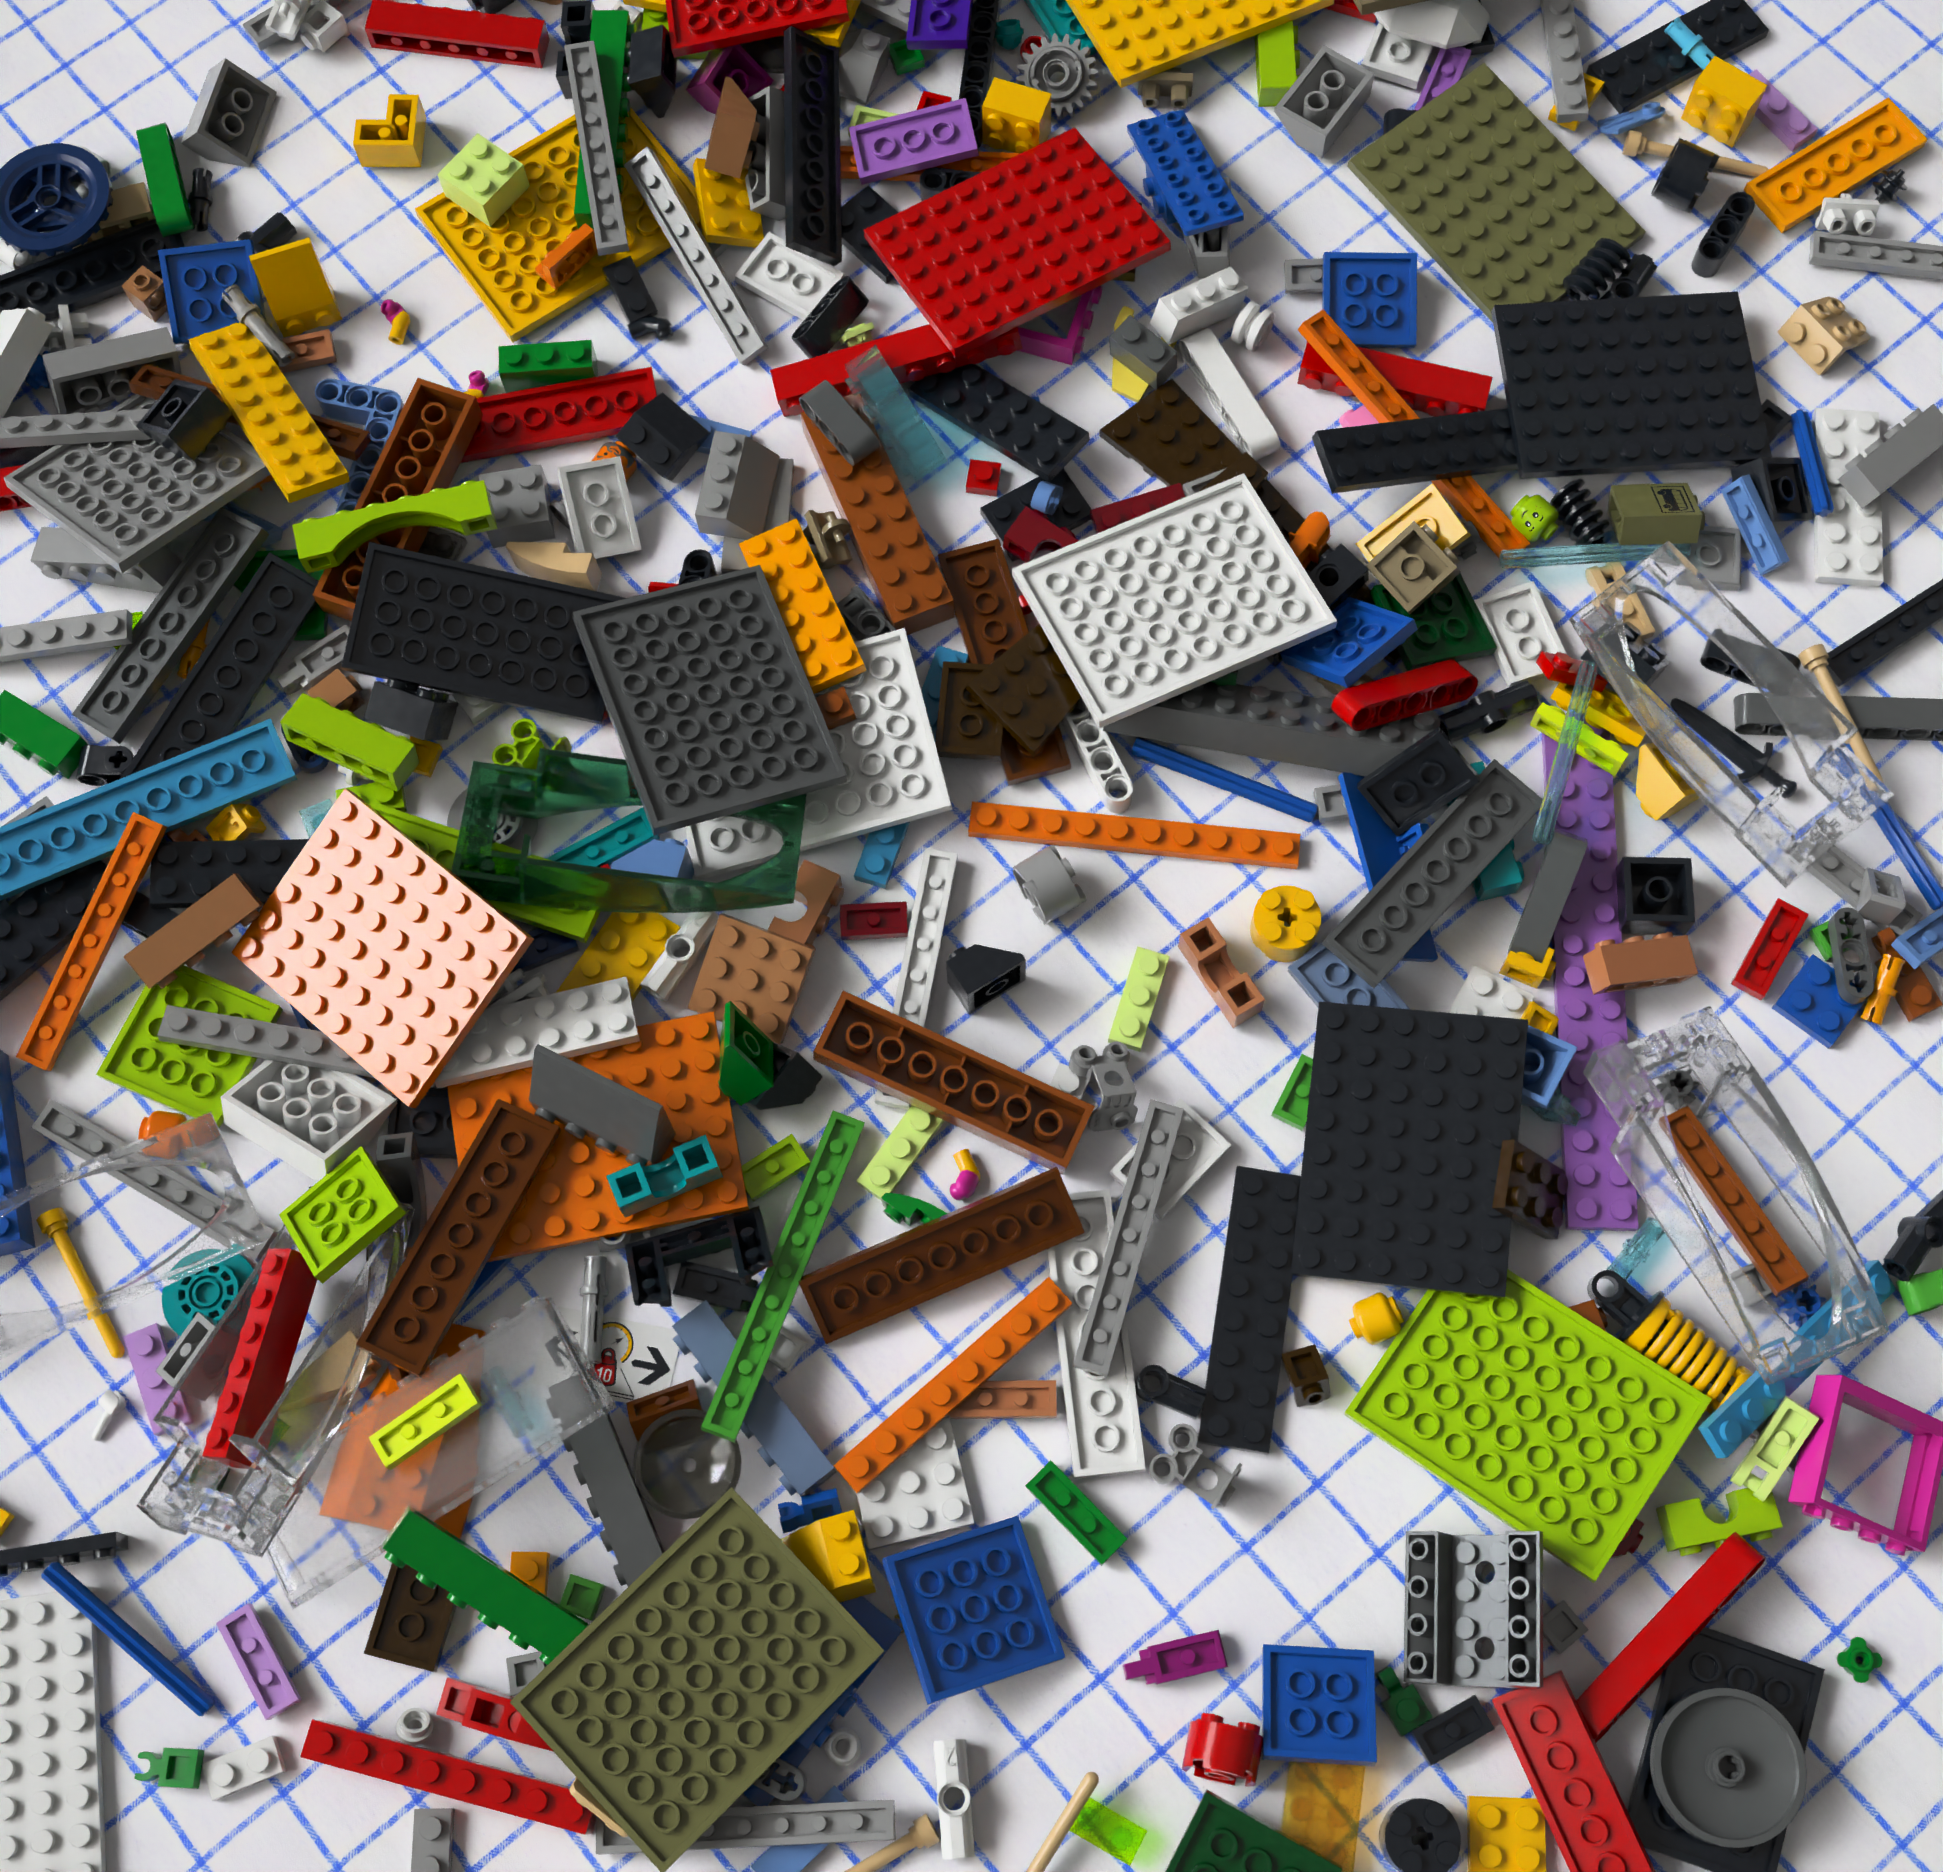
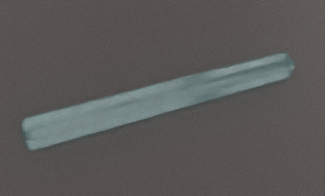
[1499,543,1691,569]
[1532,660,1599,845]

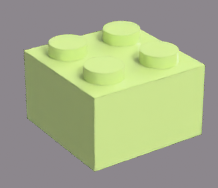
[437,133,530,227]

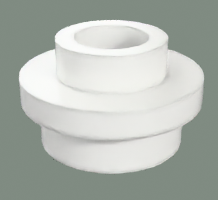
[396,1708,434,1745]
[825,1728,862,1766]

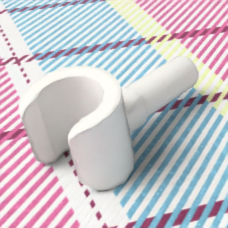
[91,1390,126,1441]

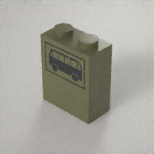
[1607,483,1705,545]

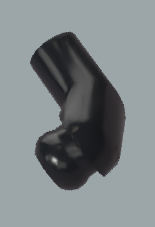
[627,316,673,341]

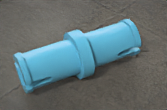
[1664,17,1719,70]

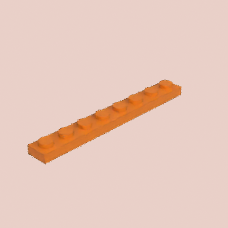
[16,812,167,1071]
[833,1277,1072,1495]

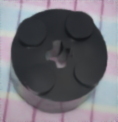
[1651,138,1719,213]
[1379,1798,1461,1872]

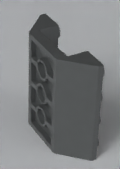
[1403,1531,1543,1689]

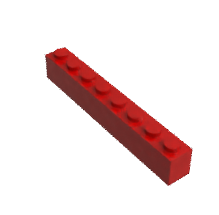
[770,324,1023,417]
[300,1719,596,1835]

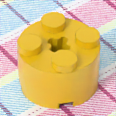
[1250,885,1321,962]

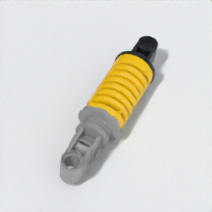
[1587,1270,1800,1475]

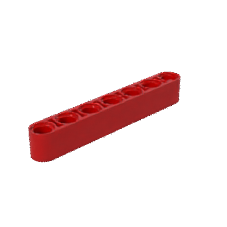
[1576,1532,1766,1743]

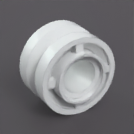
[1231,301,1275,352]

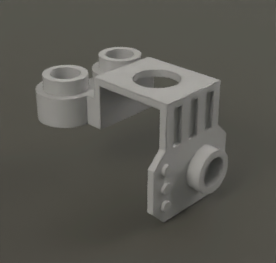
[1069,1042,1138,1132]
[1149,1423,1242,1510]

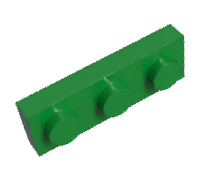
[1025,1460,1127,1566]

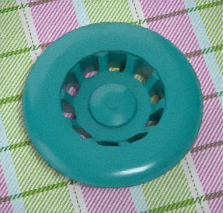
[162,1247,258,1336]

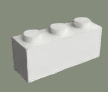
[1150,266,1249,345]

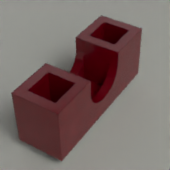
[1003,506,1079,563]

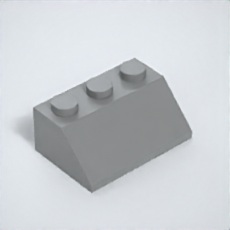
[1274,45,1375,159]
[181,58,277,167]
[695,431,780,540]

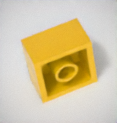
[1681,56,1767,148]
[982,77,1051,153]

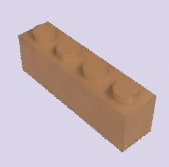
[123,873,264,989]

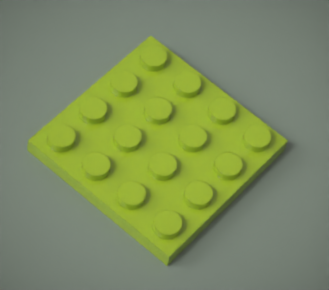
[96,965,283,1129]

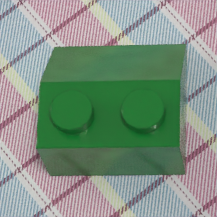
[718,1001,774,1106]

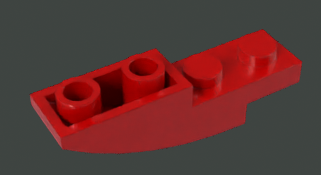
[436,1677,554,1752]

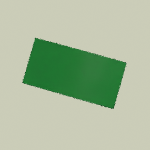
[881,1193,947,1226]

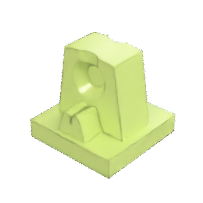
[839,322,874,347]

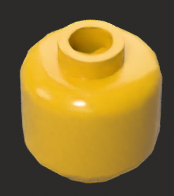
[1349,1292,1405,1345]

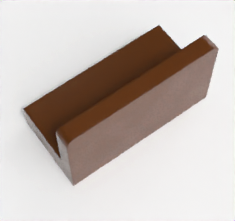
[626,1379,708,1455]

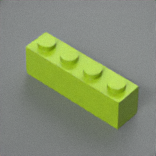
[1254,19,1300,107]
[280,693,419,792]

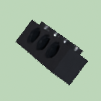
[1266,543,1369,667]

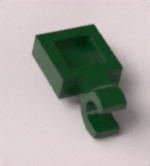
[1375,1666,1433,1737]

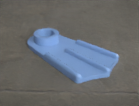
[1597,102,1666,135]

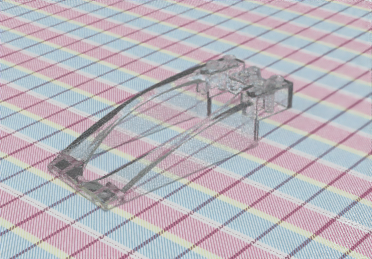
[1569,540,1894,888]
[1583,1006,1889,1386]
[0,1112,269,1360]
[136,1186,414,1558]

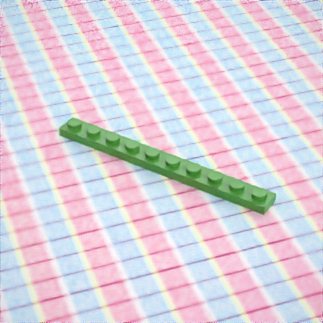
[701,1110,865,1443]

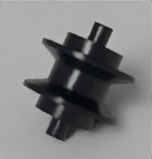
[1872,169,1907,203]

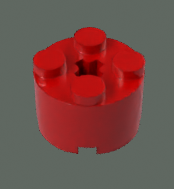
[1182,1713,1263,1787]

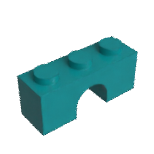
[606,1135,723,1218]

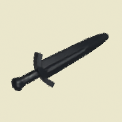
[1670,698,1797,798]

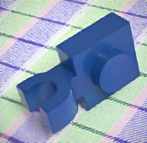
[778,1488,843,1533]

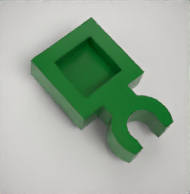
[134,1748,205,1789]

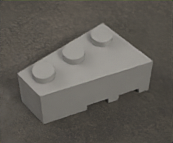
[1181,177,1231,278]

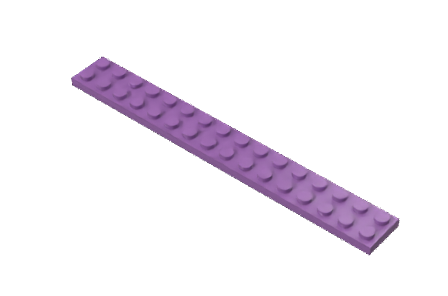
[1541,714,1639,1231]

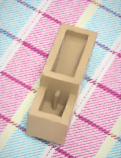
[506,542,602,591]

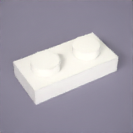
[201,1735,287,1801]

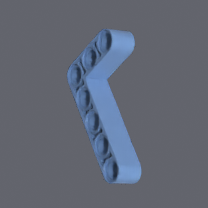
[315,378,404,512]

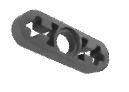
[1828,907,1874,1004]

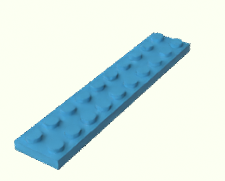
[0,718,297,901]

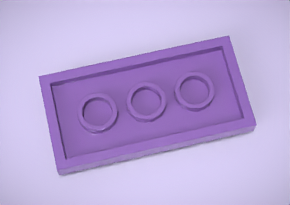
[849,98,979,185]

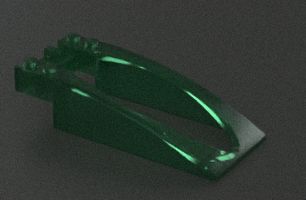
[451,748,807,913]

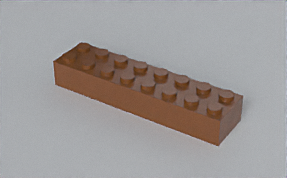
[313,378,483,621]
[800,392,955,635]
[813,990,1095,1175]

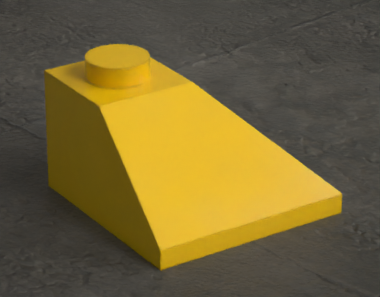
[1635,739,1711,821]

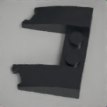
[625,1206,774,1307]

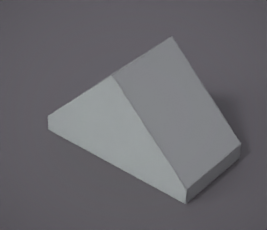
[1856,867,1906,925]

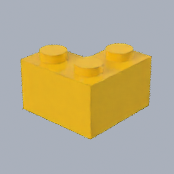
[353,94,426,167]

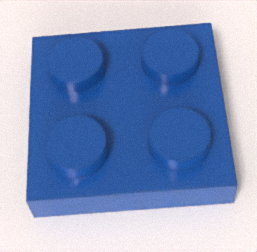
[1772,954,1867,1049]

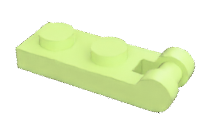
[1730,1396,1820,1502]

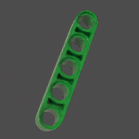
[136,122,194,238]

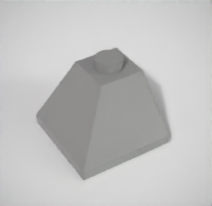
[837,28,891,105]

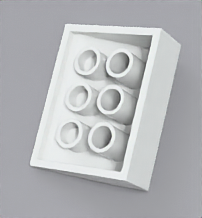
[221,1059,397,1182]

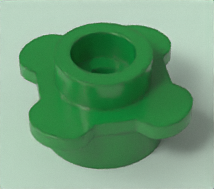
[1837,1637,1882,1683]

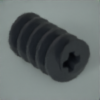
[1563,238,1631,301]
[1550,478,1615,552]

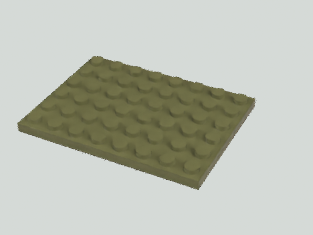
[1347,63,1646,322]
[510,1487,884,1872]

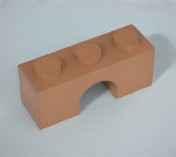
[768,859,844,948]
[1178,917,1265,1028]

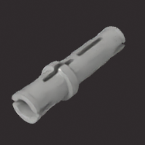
[222,284,295,367]
[578,1256,608,1364]

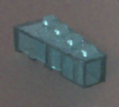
[844,345,947,481]

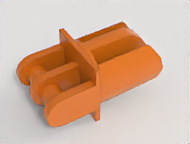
[1288,511,1331,569]

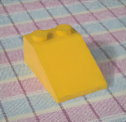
[249,237,343,338]
[781,1510,876,1603]

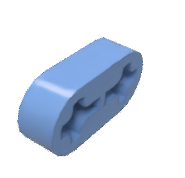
[1031,481,1063,515]

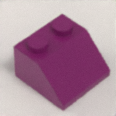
[685,44,774,115]

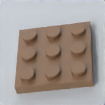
[687,913,816,1044]

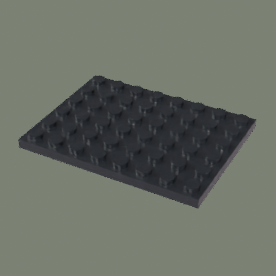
[1491,291,1772,479]
[1291,1002,1528,1299]

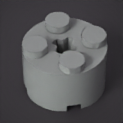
[1012,845,1087,925]

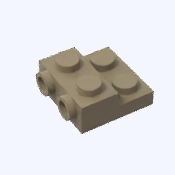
[1366,521,1461,614]

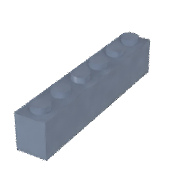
[672,1300,836,1496]

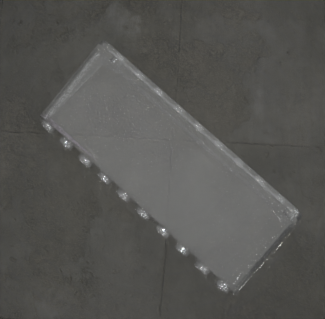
[238,1295,617,1609]

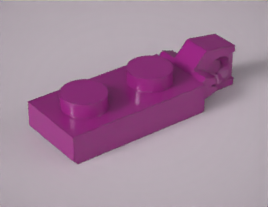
[1122,1630,1228,1685]

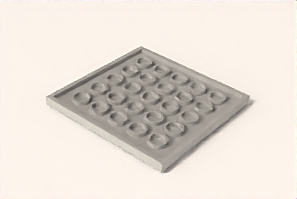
[4,394,270,573]

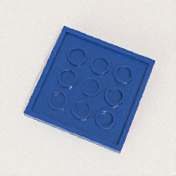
[882,1516,1066,1705]

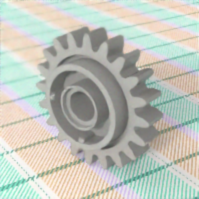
[1016,33,1099,121]

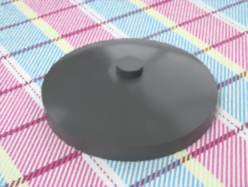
[1650,1688,1807,1848]

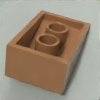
[704,77,760,179]

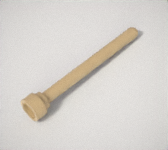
[1622,130,1769,177]
[1798,644,1884,789]
[1026,1772,1099,1872]
[844,1814,941,1872]

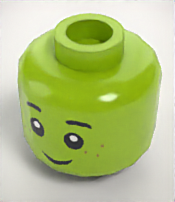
[1510,495,1559,542]

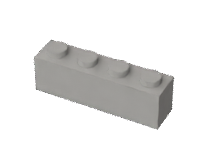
[1837,404,1943,509]

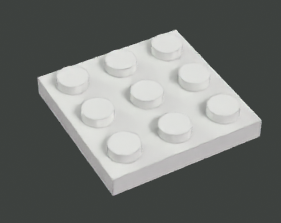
[845,1417,975,1550]

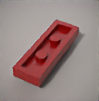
[1731,898,1809,1000]

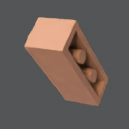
[1583,932,1698,995]

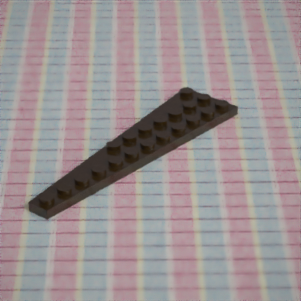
[1099,378,1401,666]
[966,452,1268,757]

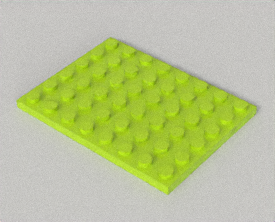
[1345,1269,1712,1583]

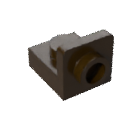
[1281,1344,1331,1407]

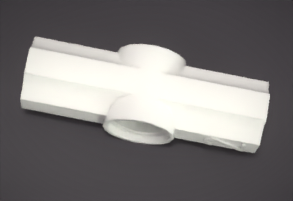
[641,903,719,1002]
[933,1739,975,1860]

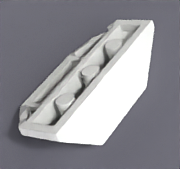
[1374,0,1490,49]

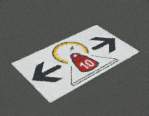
[532,1305,679,1403]

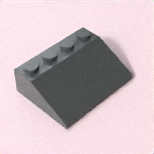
[529,1044,676,1166]

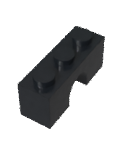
[556,0,595,99]

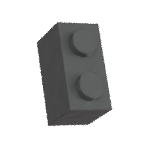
[1109,315,1177,390]

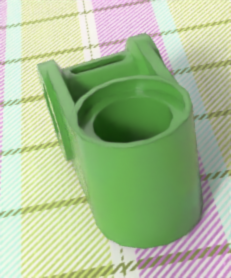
[1895,1268,1943,1316]

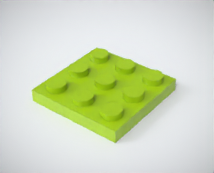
[279,1146,406,1284]

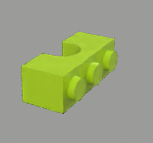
[1656,1488,1783,1557]

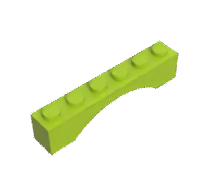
[292,480,498,573]

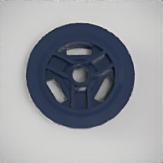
[0,143,113,256]

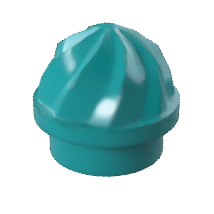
[995,19,1024,50]

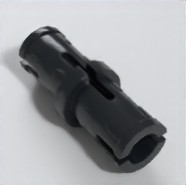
[188,168,213,232]

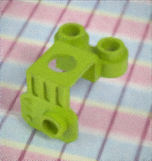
[492,718,574,790]

